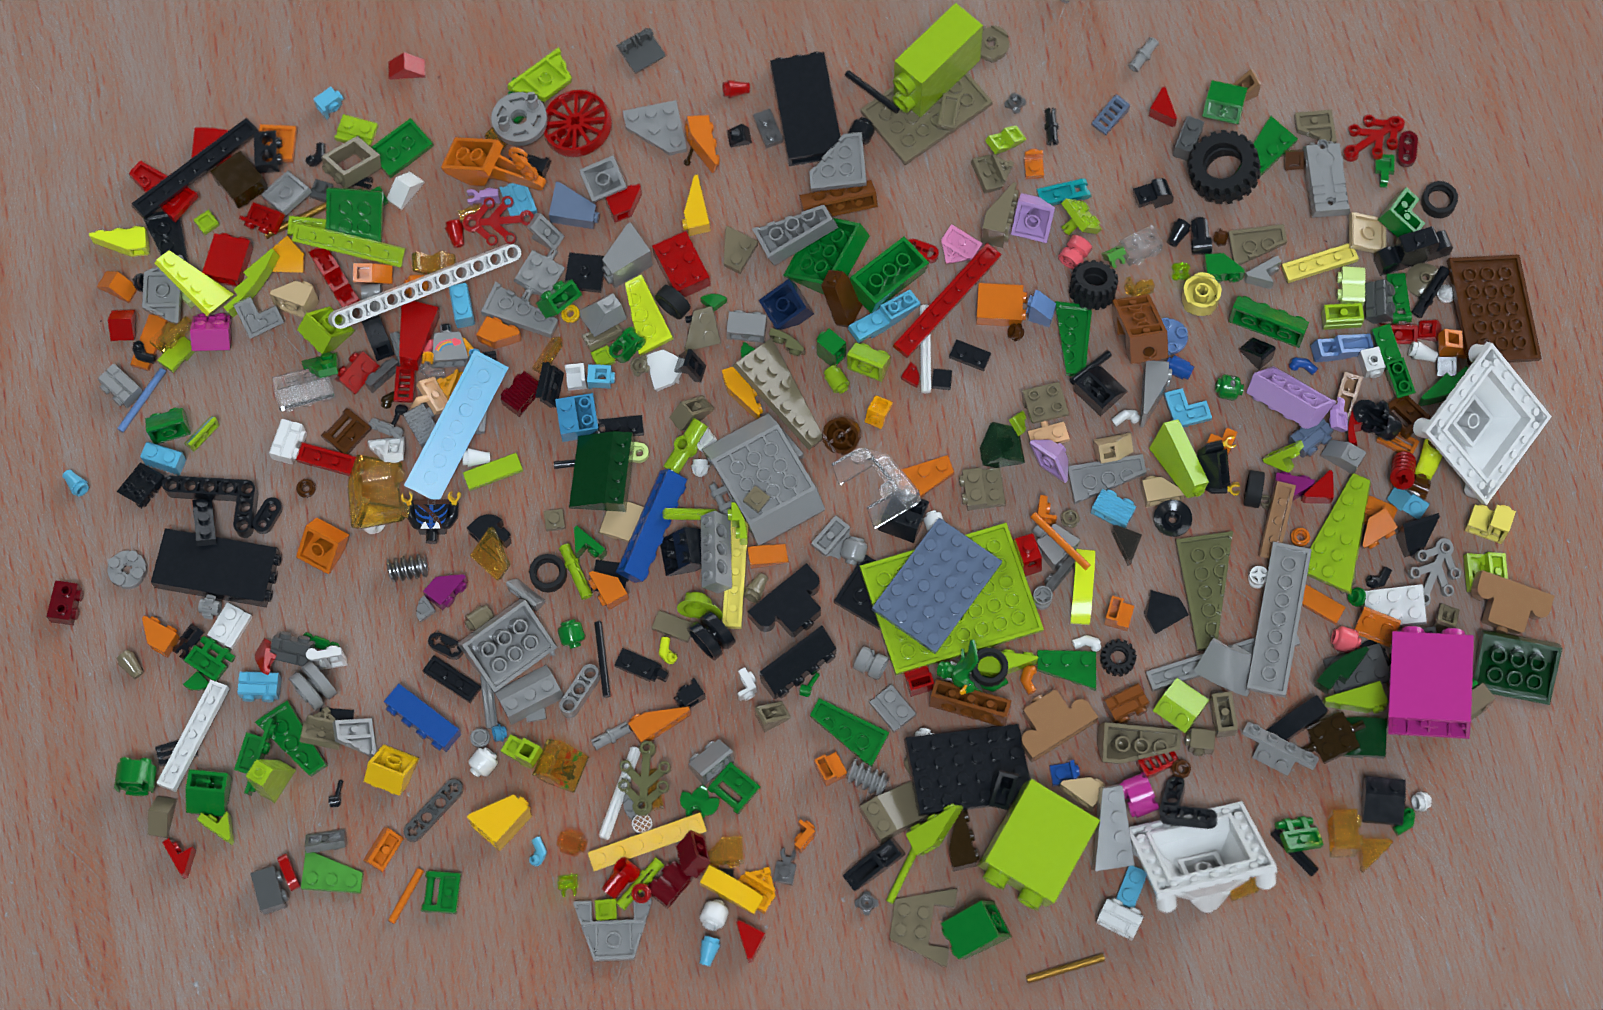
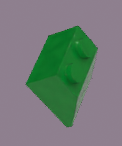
[145,408,191,444]

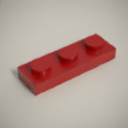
[296,442,357,477]

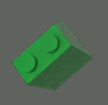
[941,901,1012,960]

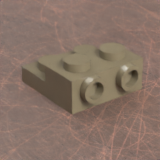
[959,468,1006,511]

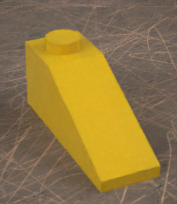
[681,174,710,236]

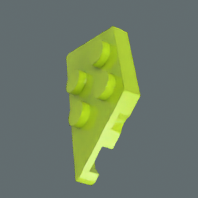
[507,48,572,102]

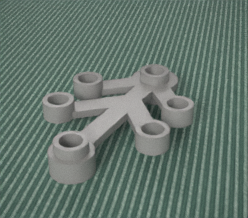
[1408,538,1461,607]

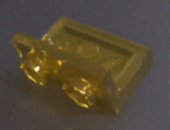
[150,316,192,353]

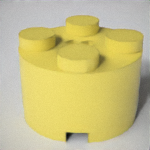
[1181,272,1222,316]

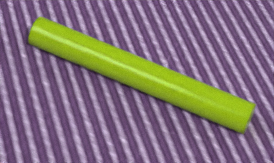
[886,848,917,904]

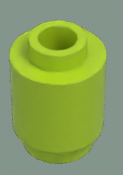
[823,365,850,394]

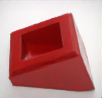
[1418,320,1442,342]

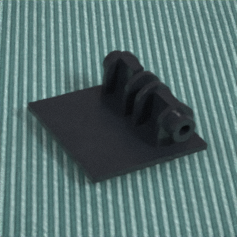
[116,462,165,509]

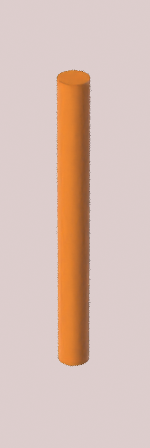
[1030,512,1091,571]

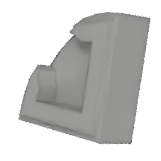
[416,595,436,623]
[623,793,643,820]

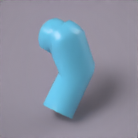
[529,836,547,866]

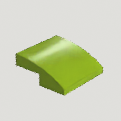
[1463,552,1508,592]

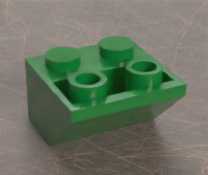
[1202,80,1248,124]
[185,769,232,817]

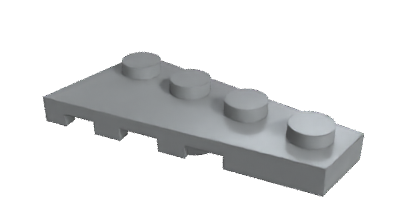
[481,282,558,338]

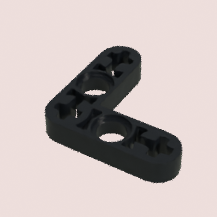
[1159,776,1217,829]

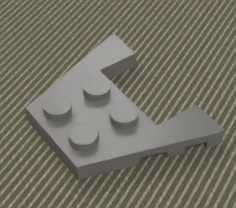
[573,898,652,962]

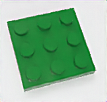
[326,187,383,242]

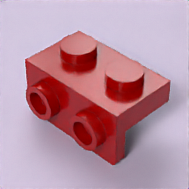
[239,202,285,235]
[334,351,379,394]

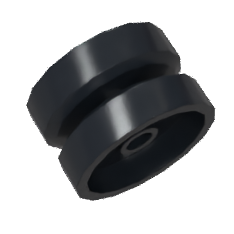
[687,611,736,661]

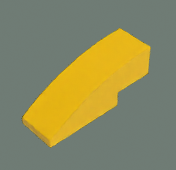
[700,865,763,914]

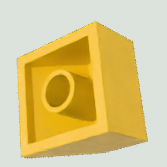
[364,744,419,796]

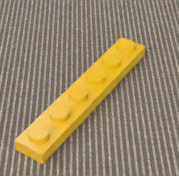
[587,813,707,871]

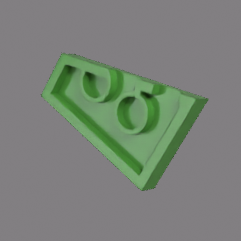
[301,851,364,894]

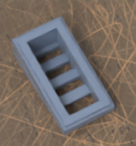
[1092,94,1130,136]

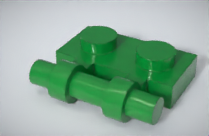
[184,636,236,682]
[1275,816,1324,853]

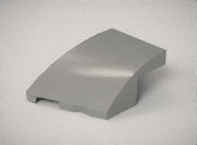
[1194,638,1251,697]

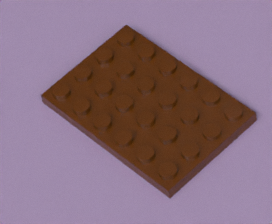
[1447,254,1542,365]

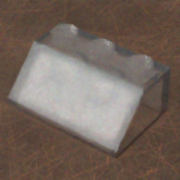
[273,368,335,412]

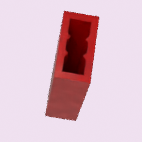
[399,301,440,371]

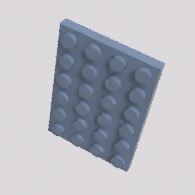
[872,518,1002,654]

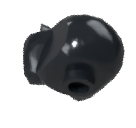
[1353,400,1402,441]

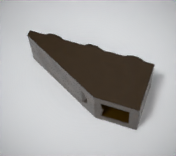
[948,810,980,872]

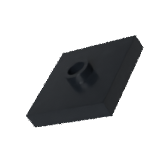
[565,252,604,293]

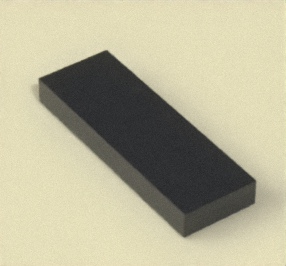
[422,655,481,704]

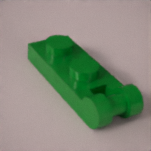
[1385,273,1412,324]

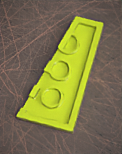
[154,251,234,317]
[625,274,674,356]

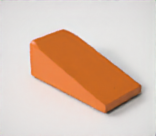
[747,544,789,569]

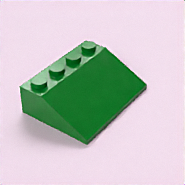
[783,218,870,294]

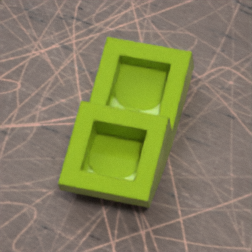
[985,125,1026,154]
[157,336,195,373]

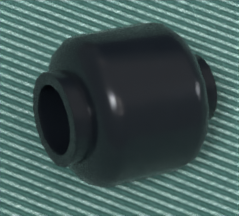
[848,117,875,145]

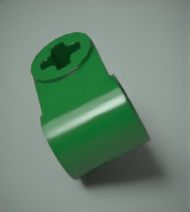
[609,327,646,363]

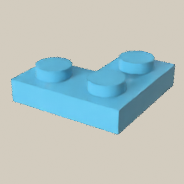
[1164,388,1212,428]

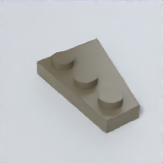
[1228,224,1287,265]

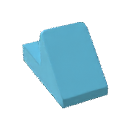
[1387,487,1430,519]

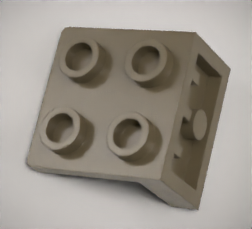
[1022,382,1069,424]

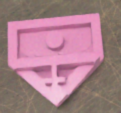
[941,224,983,264]

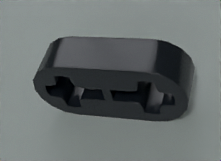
[428,632,463,660]

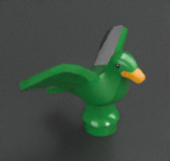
[937,640,983,695]

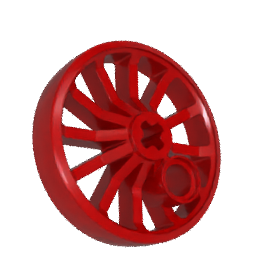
[543,90,612,157]

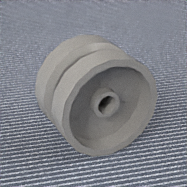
[288,661,337,711]

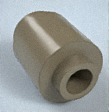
[464,605,494,631]

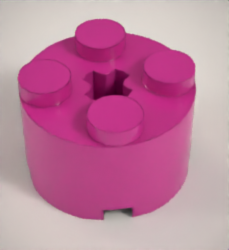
[1120,772,1159,818]

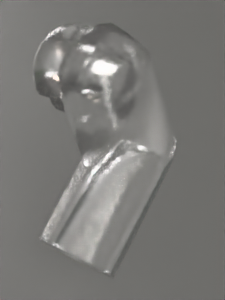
[419,361,446,379]

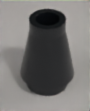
[1167,218,1191,247]

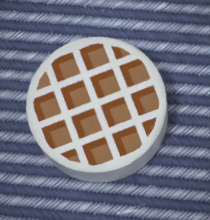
[632,815,652,834]

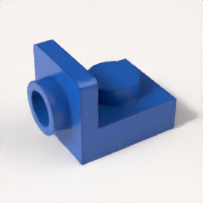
[1049,760,1080,787]

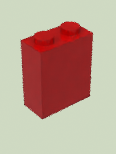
[202,233,253,287]

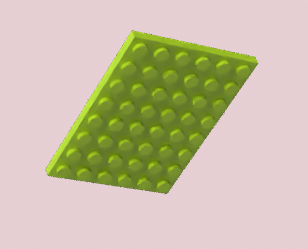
[860,523,1044,676]

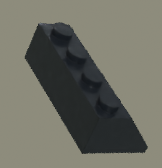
[760,625,837,700]

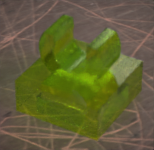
[557,874,579,897]

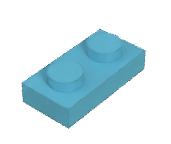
[1116,866,1147,908]

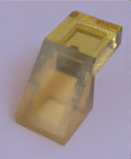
[412,251,456,275]

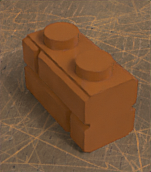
[1103,683,1150,724]

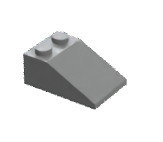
[1140,361,1172,427]

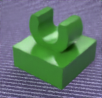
[1102,246,1126,268]

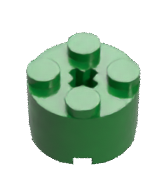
[114,757,157,796]

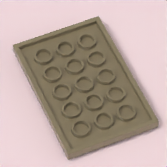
[861,72,993,165]

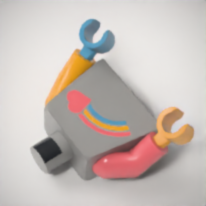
[422,324,480,369]

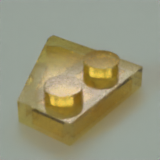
[470,527,510,580]

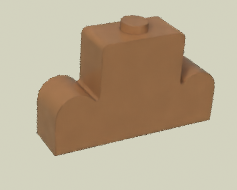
[1471,570,1555,635]
[1021,690,1098,763]

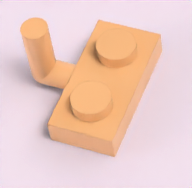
[409,377,448,415]
[1027,421,1070,444]

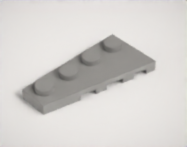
[1068,454,1147,504]

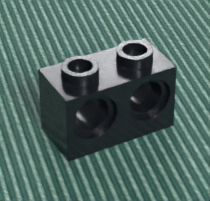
[254,130,283,173]

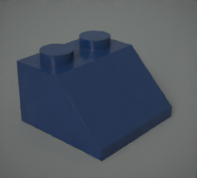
[758,279,814,330]

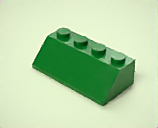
[850,236,929,314]
[1228,296,1309,348]

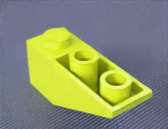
[89,226,150,257]

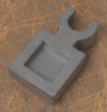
[773,848,796,885]

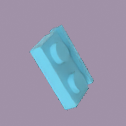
[499,183,538,217]

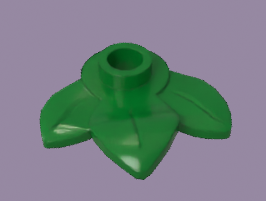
[680,785,720,820]

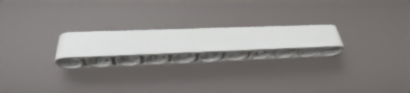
[328,244,521,329]

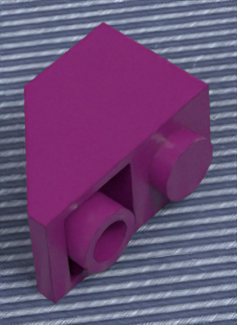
[1271,472,1315,502]
[423,574,468,611]

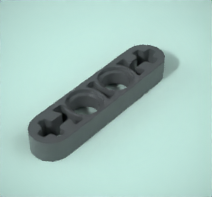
[404,779,463,842]

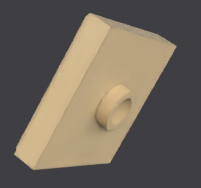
[1349,212,1386,253]

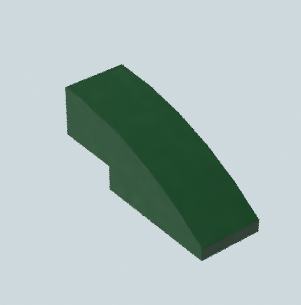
[1314,647,1369,695]

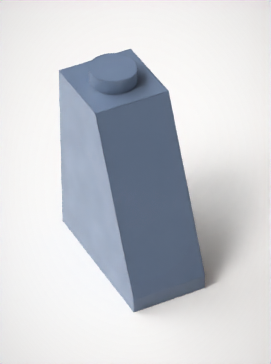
[549,182,600,229]

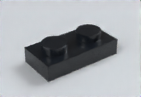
[949,339,991,372]

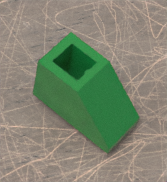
[1203,253,1245,283]

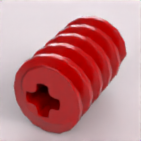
[1390,451,1416,490]

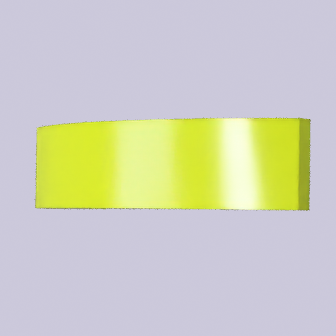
[1070,549,1095,625]

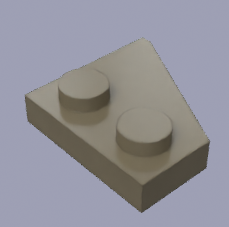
[684,306,721,351]

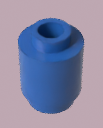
[1167,355,1194,380]

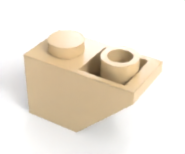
[1093,433,1134,464]

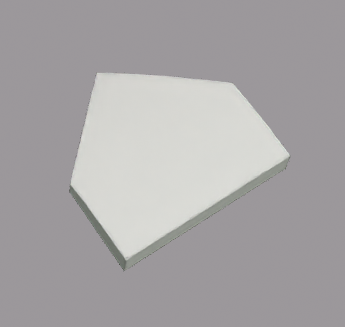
[646,350,682,391]

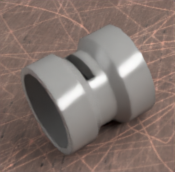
[1033,586,1053,610]

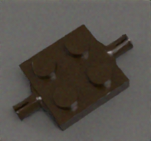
[1302,711,1366,764]

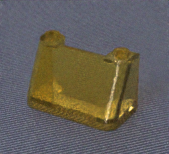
[348,454,409,529]

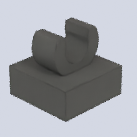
[309,179,334,202]

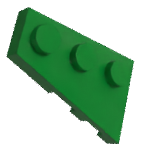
[1037,650,1096,691]

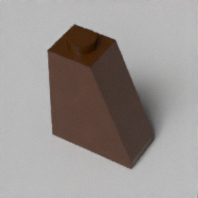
[821,270,862,327]

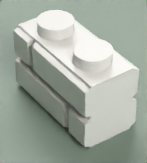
[269,419,307,465]
[1096,898,1144,941]

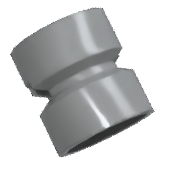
[853,646,889,680]

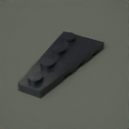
[144,211,189,263]

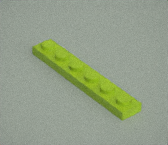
[292,222,406,267]

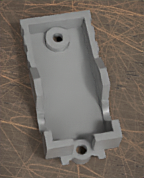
[1302,139,1350,218]

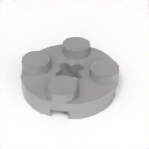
[107,550,147,589]

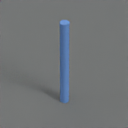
[117,368,166,433]

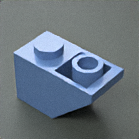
[1026,290,1056,327]

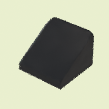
[727,124,752,147]

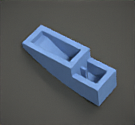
[1311,334,1374,363]

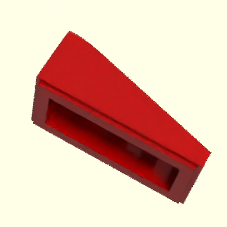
[394,366,416,403]
[1136,751,1179,779]

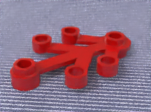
[1344,115,1405,162]
[463,196,534,246]

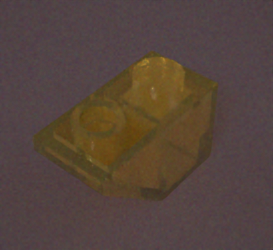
[708,836,744,868]

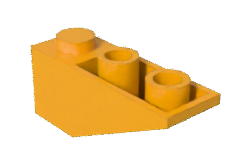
[722,367,763,420]

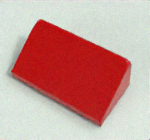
[1378,323,1418,344]

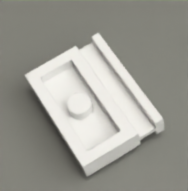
[207,602,252,650]

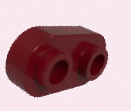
[1397,131,1418,167]

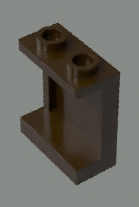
[210,151,268,209]

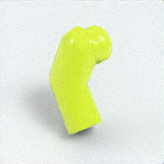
[659,637,677,664]

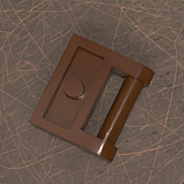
[1388,396,1431,439]
[321,408,371,455]

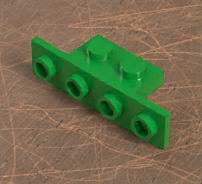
[234,718,277,796]

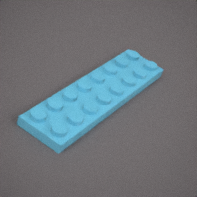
[404,350,509,499]

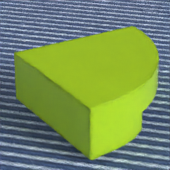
[1009,410,1026,436]

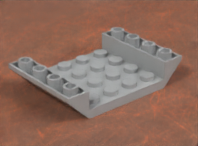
[702,413,825,546]

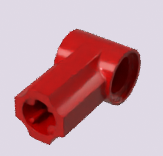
[601,857,640,899]

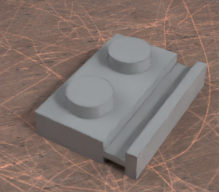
[869,685,916,733]

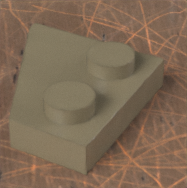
[1294,110,1337,143]
[724,226,758,274]

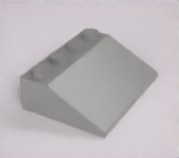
[457,599,557,693]

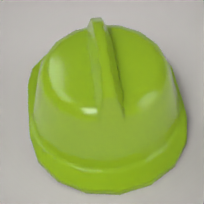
[677,592,723,620]

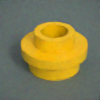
[561,305,580,323]

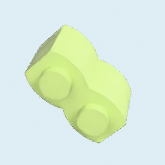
[1337,266,1365,306]

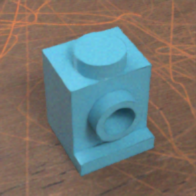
[313,87,344,120]
[587,364,615,389]

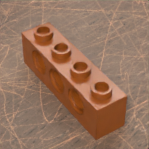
[799,180,878,217]
[929,679,1012,726]

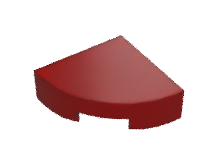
[901,362,920,388]

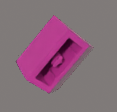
[190,313,231,351]

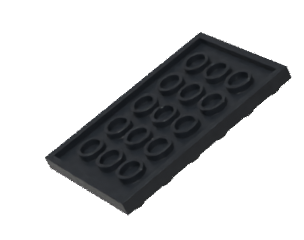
[904,724,1030,816]

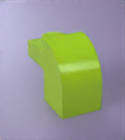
[501,734,543,769]

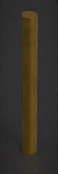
[264,202,326,239]
[1026,953,1105,984]

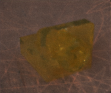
[1124,276,1155,297]

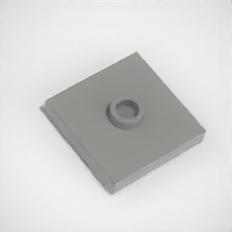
[261,171,312,216]

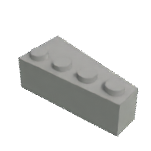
[1092,784,1135,871]

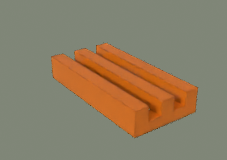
[1376,432,1420,454]

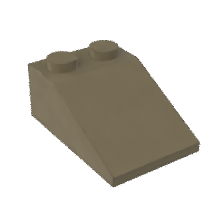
[860,781,931,845]

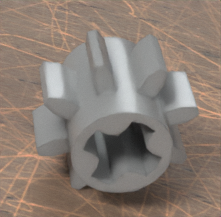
[198,594,221,620]

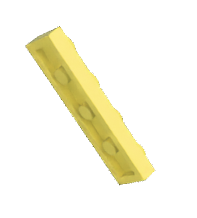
[1281,243,1359,283]

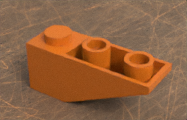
[684,115,720,173]

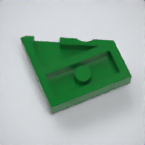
[301,352,339,378]

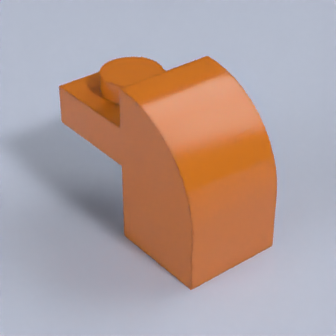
[1438,329,1467,359]

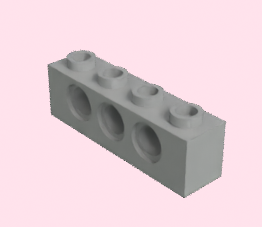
[701,511,732,593]

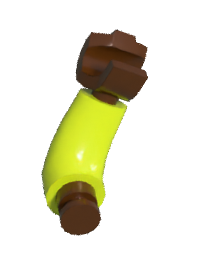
[1408,439,1442,499]

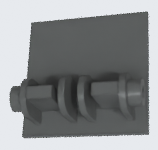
[616,28,666,74]

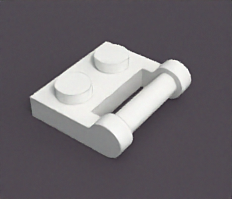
[306,646,348,670]

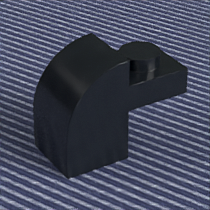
[1133,178,1174,209]
[361,314,395,361]
[467,514,512,548]

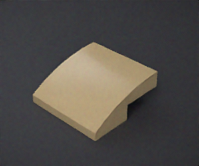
[598,502,644,543]

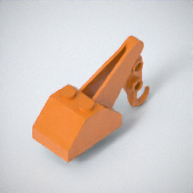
[441,137,546,191]

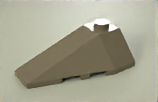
[1097,722,1181,764]

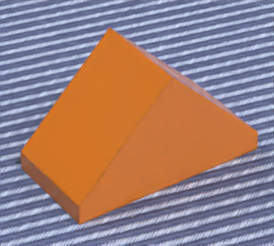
[97,271,137,303]

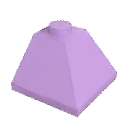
[1011,193,1055,243]
[1029,439,1069,483]

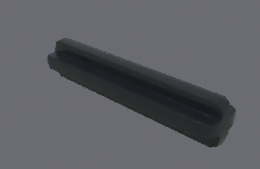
[1271,829,1319,876]

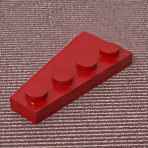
[129,160,198,222]

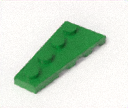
[1055,301,1092,376]
[255,701,328,777]

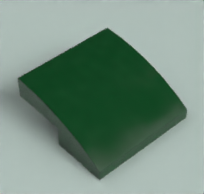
[1343,717,1387,759]

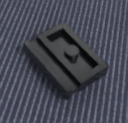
[535,362,564,408]

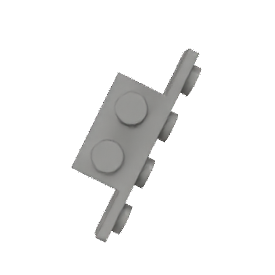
[1242,722,1319,776]

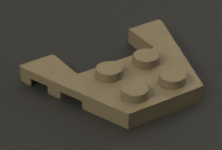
[890,889,957,968]

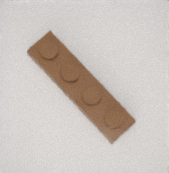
[1258,481,1296,559]

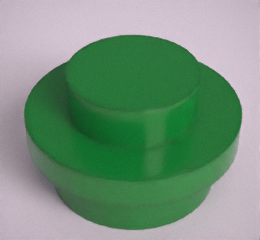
[1348,587,1366,607]

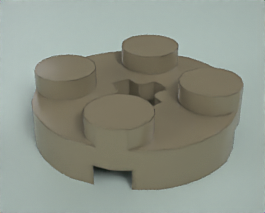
[980,25,1009,63]

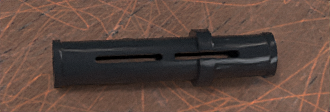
[1411,266,1449,319]

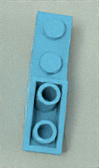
[848,290,921,343]

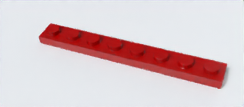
[893,243,1002,358]

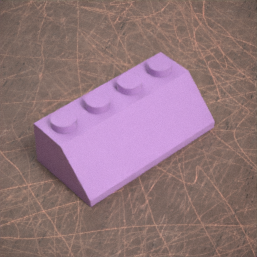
[1247,366,1335,429]

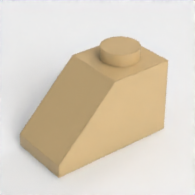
[1141,476,1185,508]
[1059,777,1105,812]

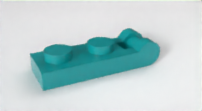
[1036,178,1091,206]

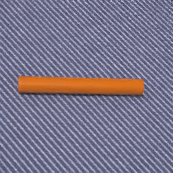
[388,868,424,924]

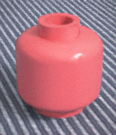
[1330,626,1361,653]

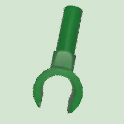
[799,673,820,697]

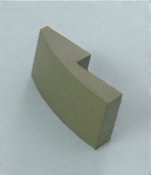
[769,328,806,356]

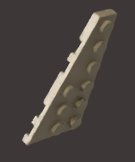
[733,338,822,450]

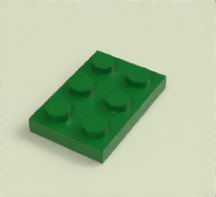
[371,118,434,178]

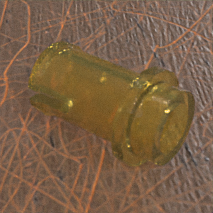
[458,203,480,222]

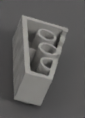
[752,205,838,266]

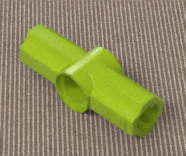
[663,418,708,474]

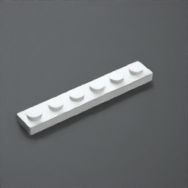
[157,680,230,792]

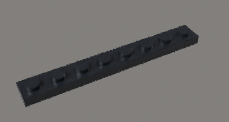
[132,117,259,219]

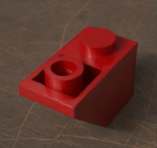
[605,184,642,223]

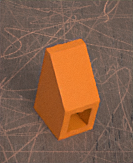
[353,263,393,284]
[476,316,522,349]
[1362,508,1398,549]
[588,571,629,610]
[142,615,180,658]

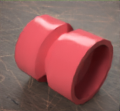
[1058,235,1092,270]

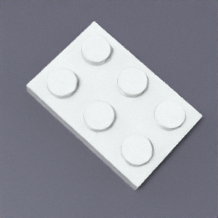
[1365,584,1427,627]

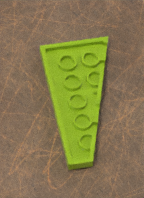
[1307,473,1371,595]

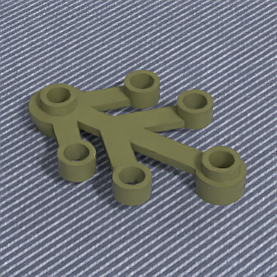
[618,740,671,816]

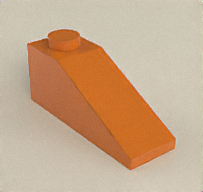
[628,707,691,744]

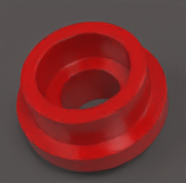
[631,883,651,904]

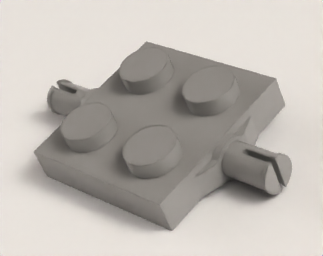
[514,248,565,302]

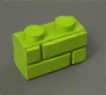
[1321,303,1364,330]

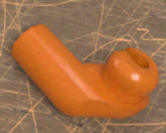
[1020,665,1037,695]

